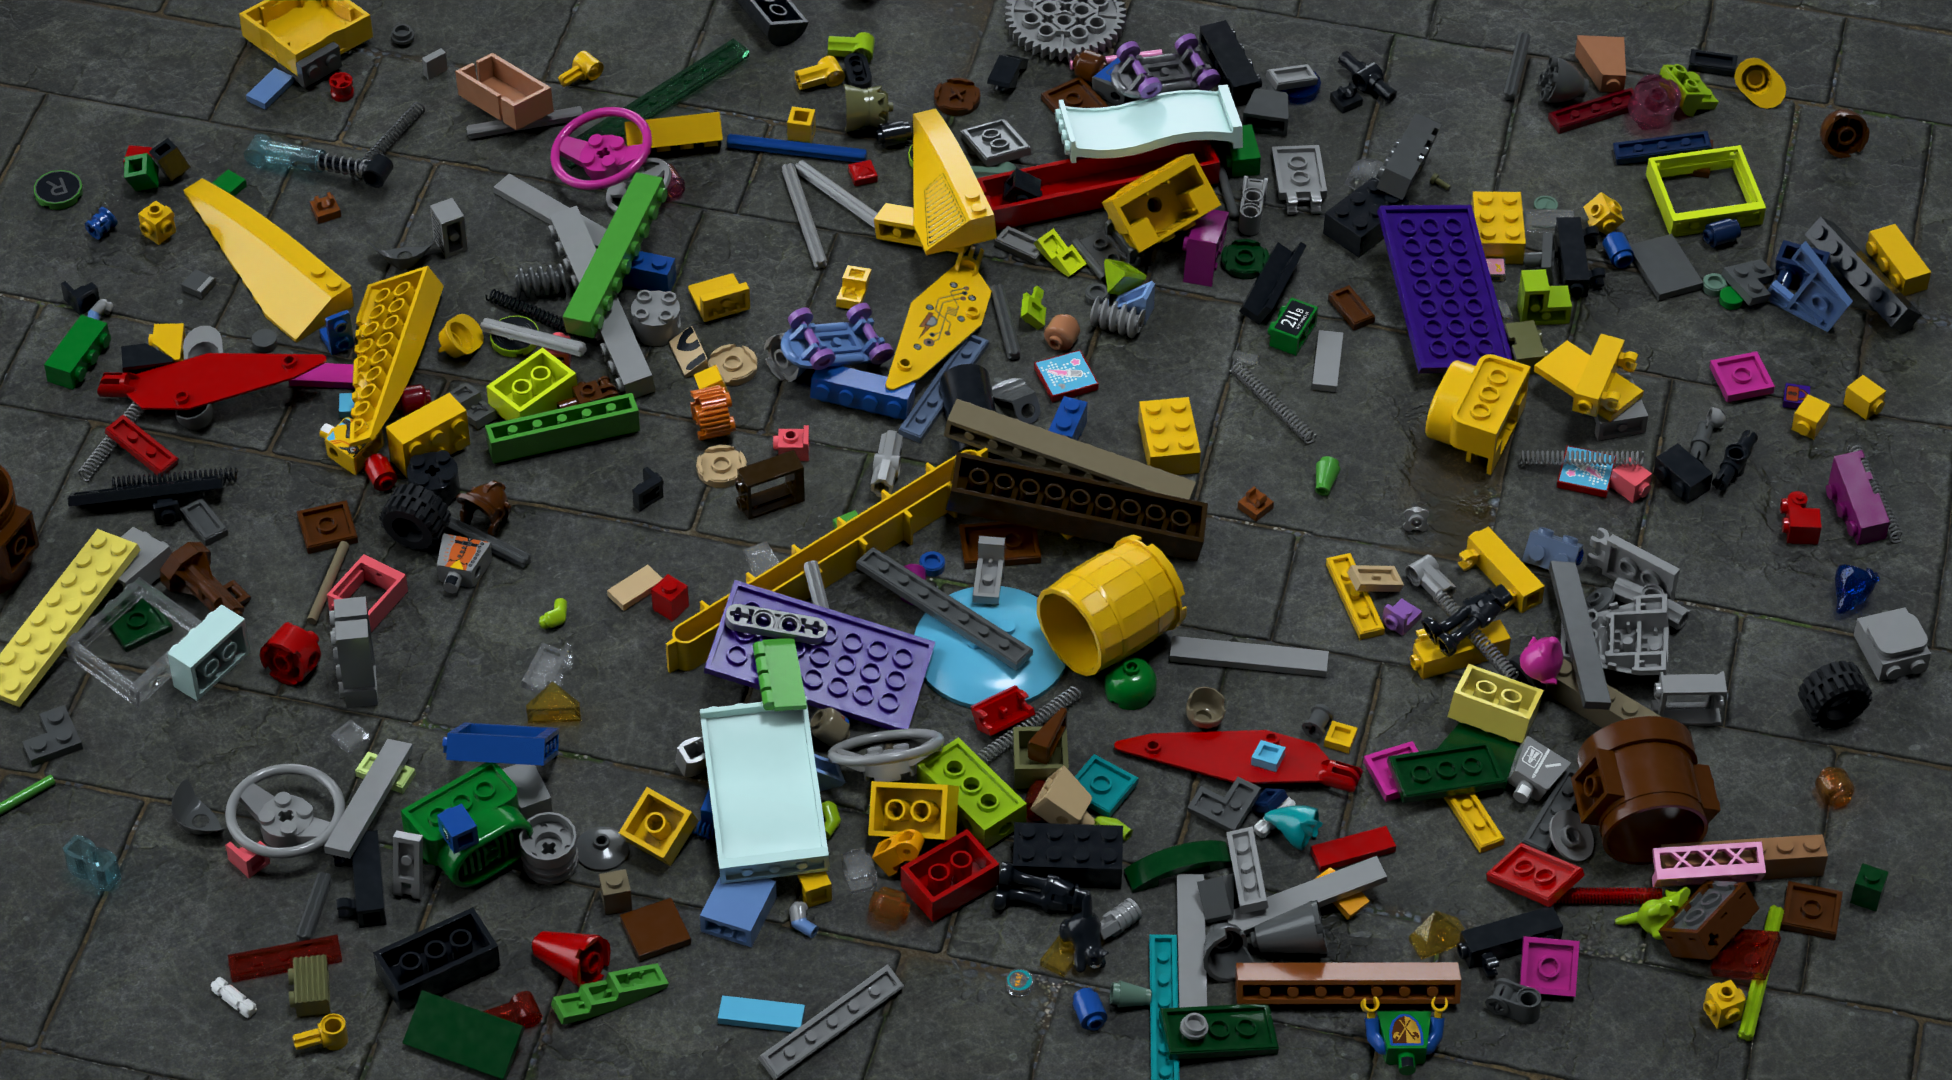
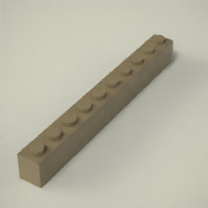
[944,399,1196,500]

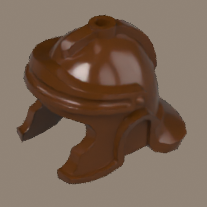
[456,480,512,536]

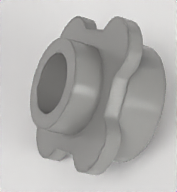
[1403,507,1429,532]

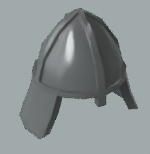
[1203,923,1255,982]

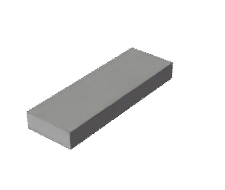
[1312,330,1343,392]

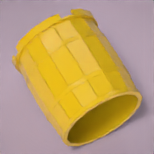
[1037,535,1187,676]

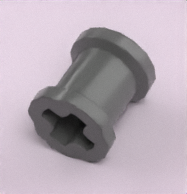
[1302,704,1334,739]

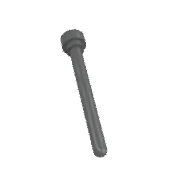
[1210,140,1239,219]

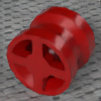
[329,72,354,102]

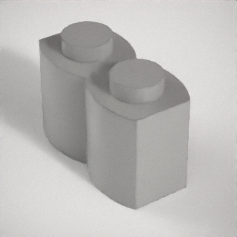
[675,735,707,777]

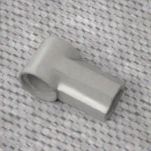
[1405,554,1456,603]

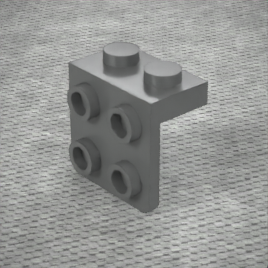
[278,41,342,88]

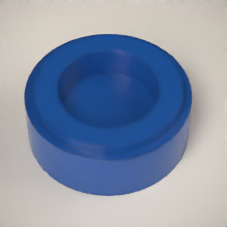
[919,551,945,577]

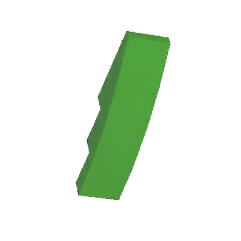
[551,963,669,1025]

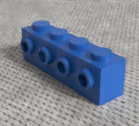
[810,366,916,420]

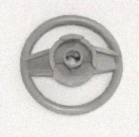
[827,729,944,782]
[225,764,345,859]

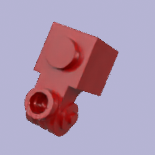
[1780,491,1822,544]

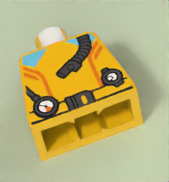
[320,417,384,475]

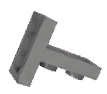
[973,536,1005,605]

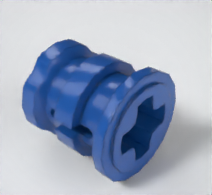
[85,207,118,239]

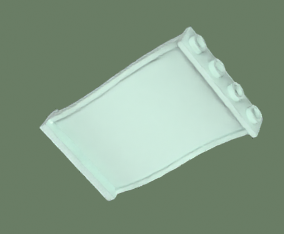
[1055,85,1243,163]
[700,697,830,884]

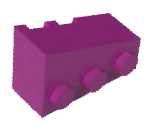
[1183,209,1229,287]
[1826,450,1890,545]

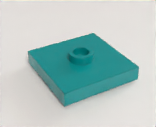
[1075,754,1139,817]

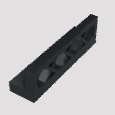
[1239,242,1307,325]

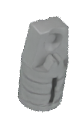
[1100,898,1142,939]

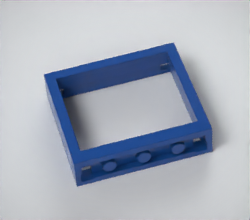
[442,722,560,766]

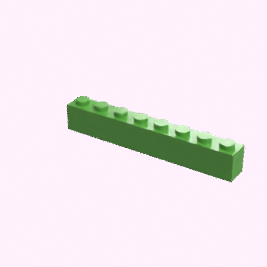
[563,172,668,338]

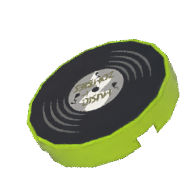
[490,316,539,357]

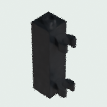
[1554,217,1606,297]
[333,830,387,928]
[1457,906,1563,978]

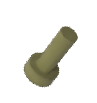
[1429,173,1451,191]

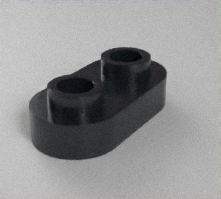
[844,53,872,89]

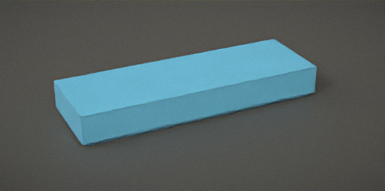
[718,996,805,1032]

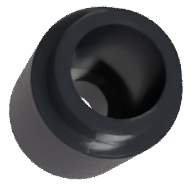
[875,120,912,148]

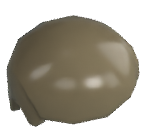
[1186,686,1226,729]

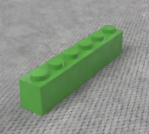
[485,393,640,464]

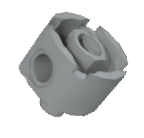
[631,290,681,346]

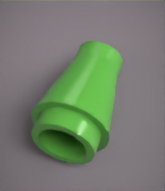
[1315,456,1341,496]

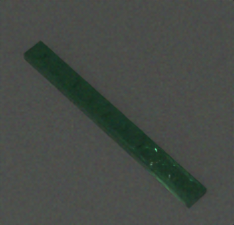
[560,38,749,169]

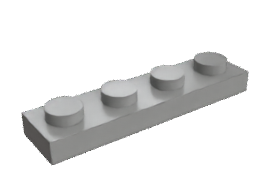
[1226,826,1269,914]

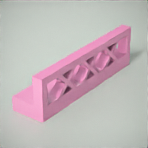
[1652,841,1766,888]

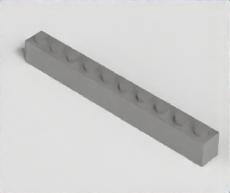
[548,206,656,399]

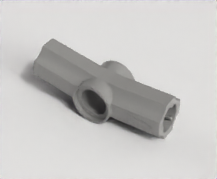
[871,430,903,497]
[1612,577,1690,630]

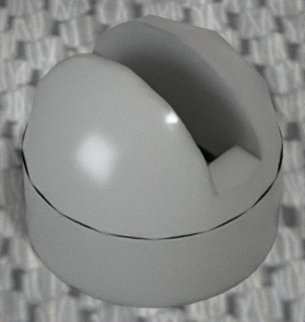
[1706,407,1726,428]

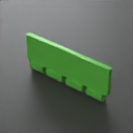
[753,638,807,711]

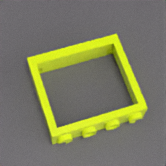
[1646,145,1766,237]

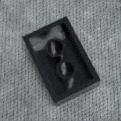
[1323,177,1409,258]

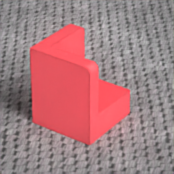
[225,841,270,878]

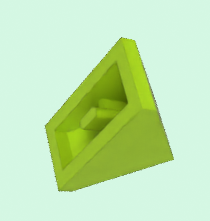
[1104,259,1147,295]

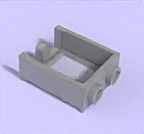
[1651,671,1727,726]

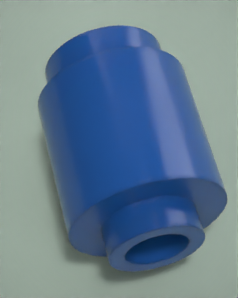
[1602,232,1634,268]
[1072,988,1107,1030]

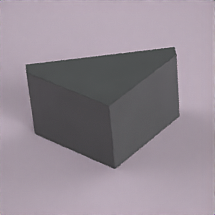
[1197,873,1235,923]

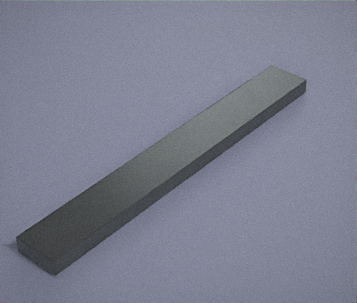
[856,547,1033,670]
[1549,561,1611,710]

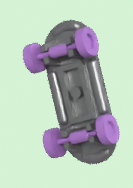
[1111,33,1221,99]

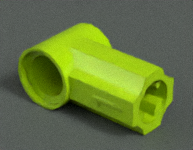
[828,32,875,62]

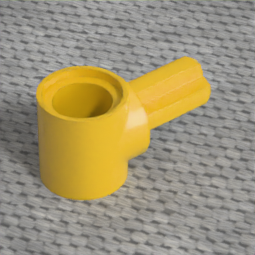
[558,51,604,87]
[293,1013,348,1050]

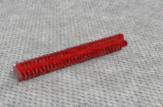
[1555,887,1662,904]

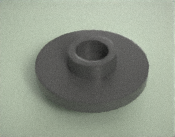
[1585,587,1615,612]

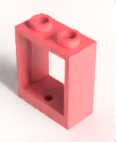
[327,554,408,632]

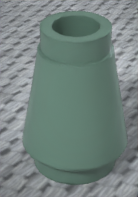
[1109,980,1151,1008]

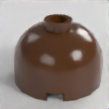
[1820,109,1870,158]

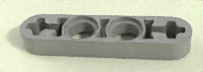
[725,604,828,644]

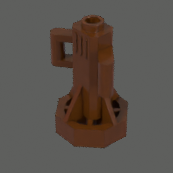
[160,542,251,617]

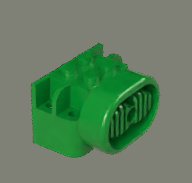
[401,762,533,887]

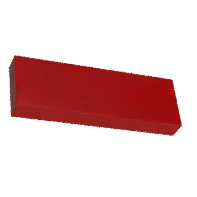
[105,414,179,477]
[1310,826,1396,872]

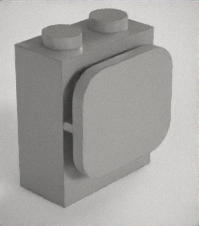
[1854,607,1931,681]

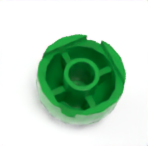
[1105,657,1157,710]

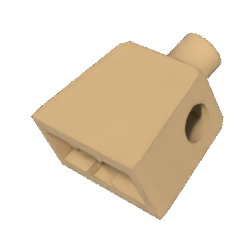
[1030,765,1096,825]

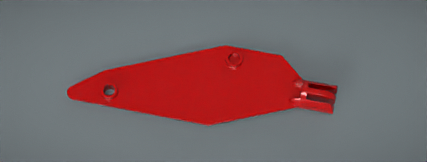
[97,353,327,410]
[1114,730,1363,793]

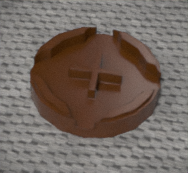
[934,78,980,116]

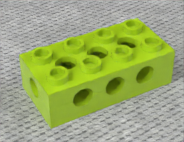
[917,737,1027,849]

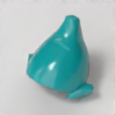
[1264,805,1323,851]

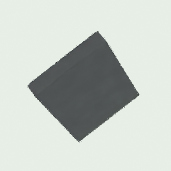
[961,119,1031,167]
[1630,234,1703,301]

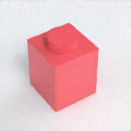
[1610,457,1652,503]

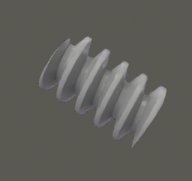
[1090,296,1146,338]

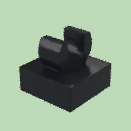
[1330,82,1363,113]

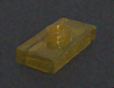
[1040,935,1075,977]

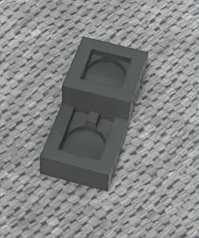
[446,382,498,429]

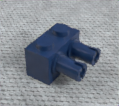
[1776,240,1831,289]

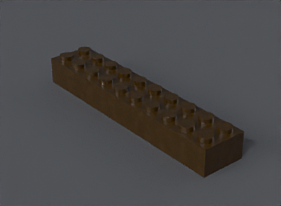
[946,452,1208,561]

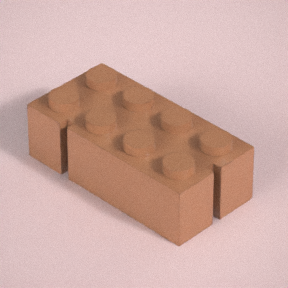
[455,53,554,130]

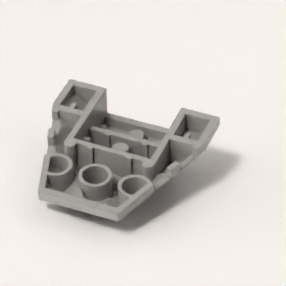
[1561,594,1670,675]

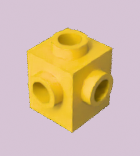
[1583,192,1625,236]
[138,201,176,245]
[1703,980,1746,1029]

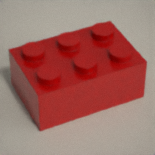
[901,829,999,923]

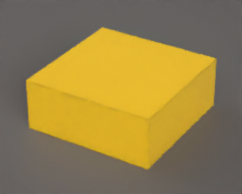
[1324,721,1358,754]

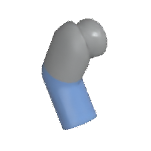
[87,299,113,320]
[789,901,819,938]

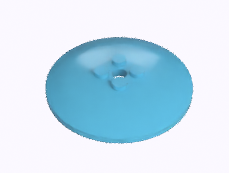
[914,586,1067,708]

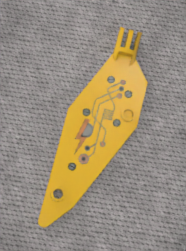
[885,245,992,391]

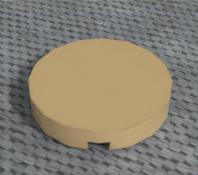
[708,344,758,386]
[696,445,747,488]

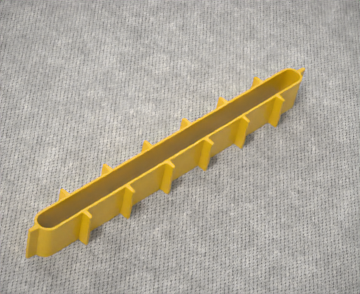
[666,448,988,673]

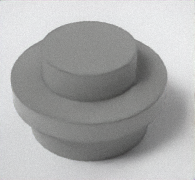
[1180,1013,1208,1040]

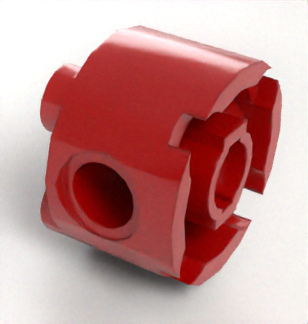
[259,622,321,685]

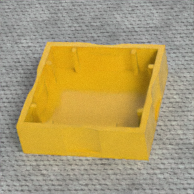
[239,0,373,76]

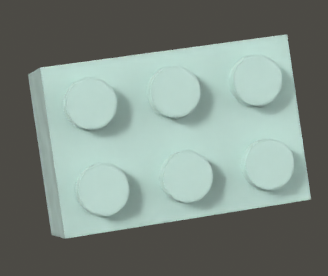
[167,604,251,701]

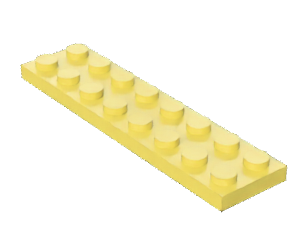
[0,529,140,707]

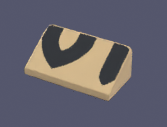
[669,326,708,378]

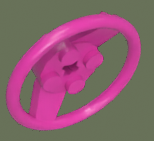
[550,107,652,190]

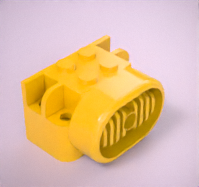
[1102,153,1221,253]
[1425,354,1531,475]

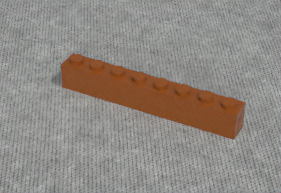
[1235,962,1461,1004]

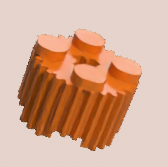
[690,385,736,440]

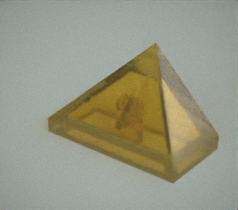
[526,681,581,723]
[1409,911,1465,959]

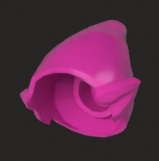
[1520,636,1563,684]

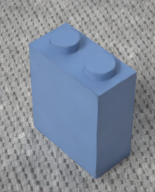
[700,877,777,947]

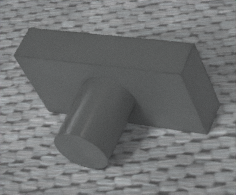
[1524,233,1555,284]

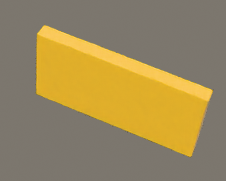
[1534,340,1644,422]

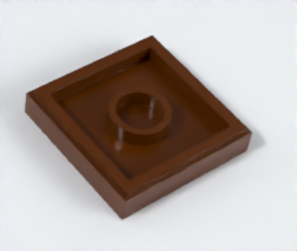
[297,500,358,554]
[1780,881,1843,940]
[620,898,691,961]

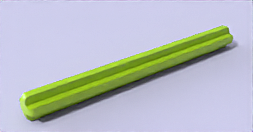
[1738,905,1784,1041]

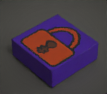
[1783,383,1811,409]

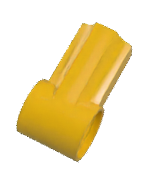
[795,56,845,90]

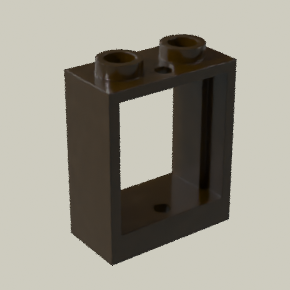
[735,450,805,520]

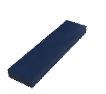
[1613,131,1712,165]

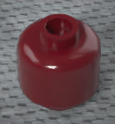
[396,384,431,417]

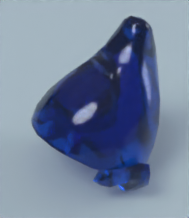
[1835,564,1880,614]

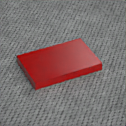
[1486,843,1585,907]

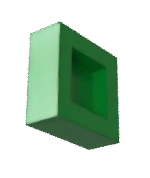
[212,170,247,197]

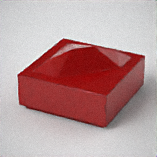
[848,160,878,186]

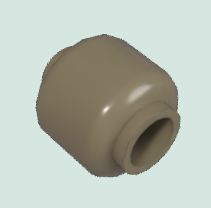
[810,707,850,747]

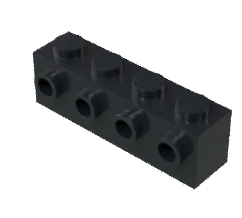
[1199,20,1262,104]

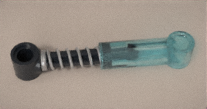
[244,134,393,188]

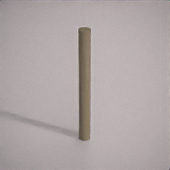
[307,541,350,625]

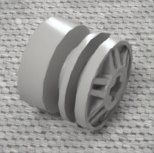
[519,812,579,885]

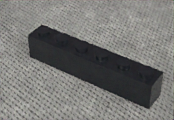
[1804,216,1922,333]

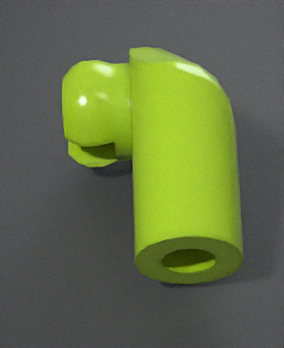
[539,598,567,629]

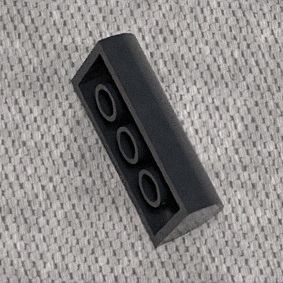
[736,0,809,46]
[940,364,1004,459]

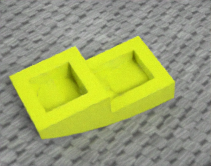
[1033,228,1087,277]

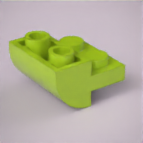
[1659,64,1719,117]

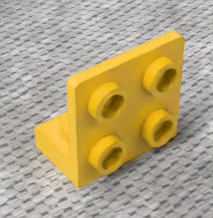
[688,273,750,322]

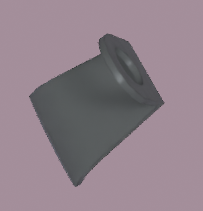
[992,378,1040,424]

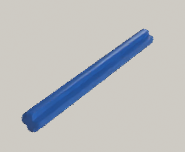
[726,134,867,163]

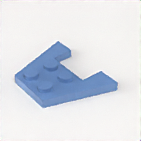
[1767,241,1853,332]

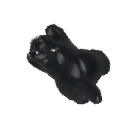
[1059,892,1109,973]

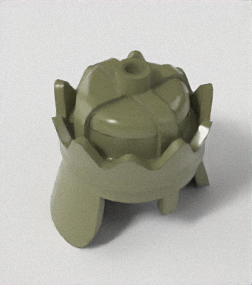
[843,84,893,133]

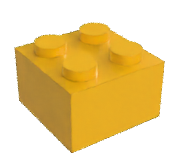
[618,787,699,866]

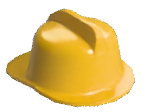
[1734,58,1786,109]
[438,314,484,358]

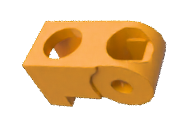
[872,829,925,877]

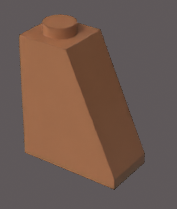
[1575,35,1626,93]

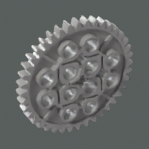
[1005,0,1126,61]

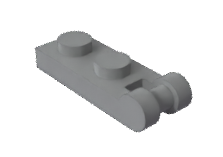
[393,830,424,900]

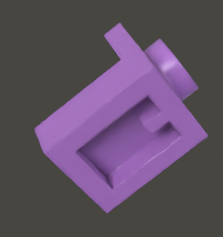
[1382,598,1422,636]

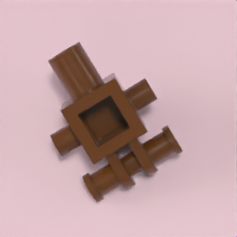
[557,376,619,409]

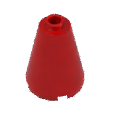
[532,931,611,988]

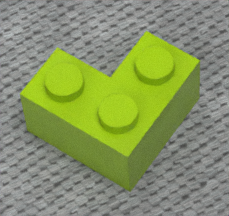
[1517,269,1572,325]

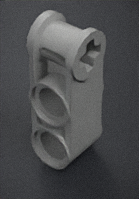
[1239,175,1268,235]

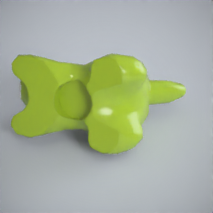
[1615,887,1690,940]

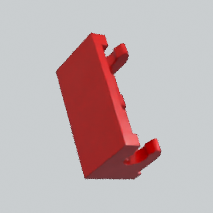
[970,685,1035,736]

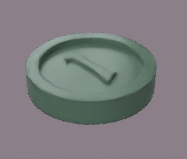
[1534,196,1558,216]

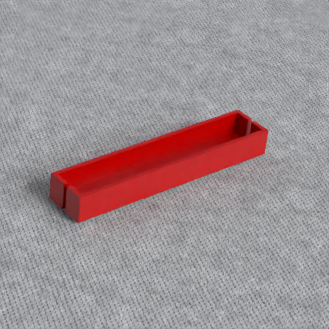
[977,140,1220,230]

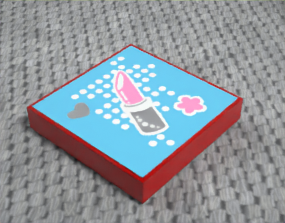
[1034,350,1099,402]
[1557,445,1616,498]

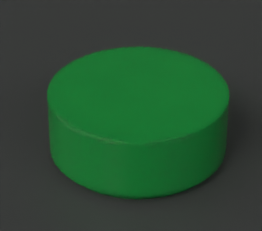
[1719,286,1744,310]

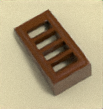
[1028,707,1067,764]

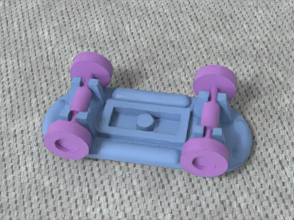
[781,303,894,370]

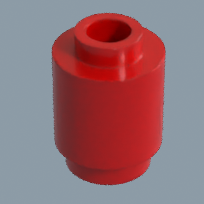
[365,454,397,491]

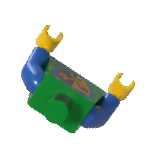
[1361,996,1448,1075]

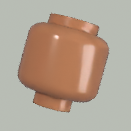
[1044,314,1080,350]

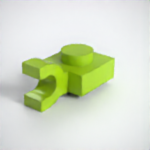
[1021,286,1046,330]

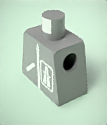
[1507,736,1571,803]

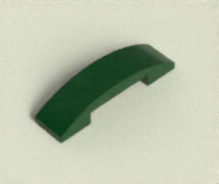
[1124,840,1232,893]

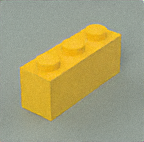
[1866,224,1931,296]

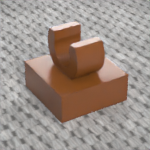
[310,192,341,224]
[1237,486,1274,522]

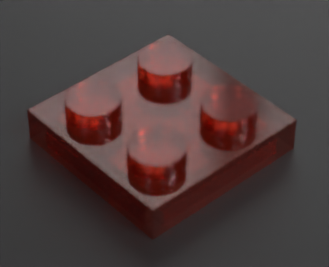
[1711,929,1781,980]

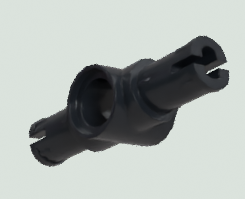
[1338,51,1397,103]
[1712,430,1758,491]

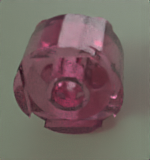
[1628,74,1681,130]

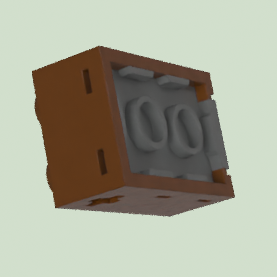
[1658,880,1760,960]

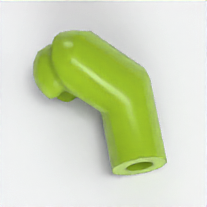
[821,801,841,839]
[1094,816,1133,841]

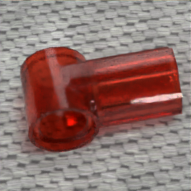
[482,991,543,1029]

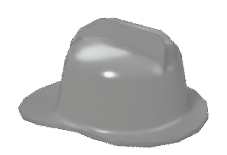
[183,326,223,360]

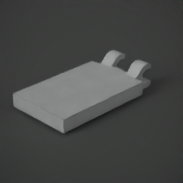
[1271,145,1327,215]
[1587,528,1680,601]

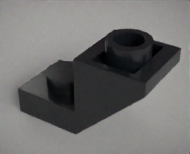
[987,54,1029,92]

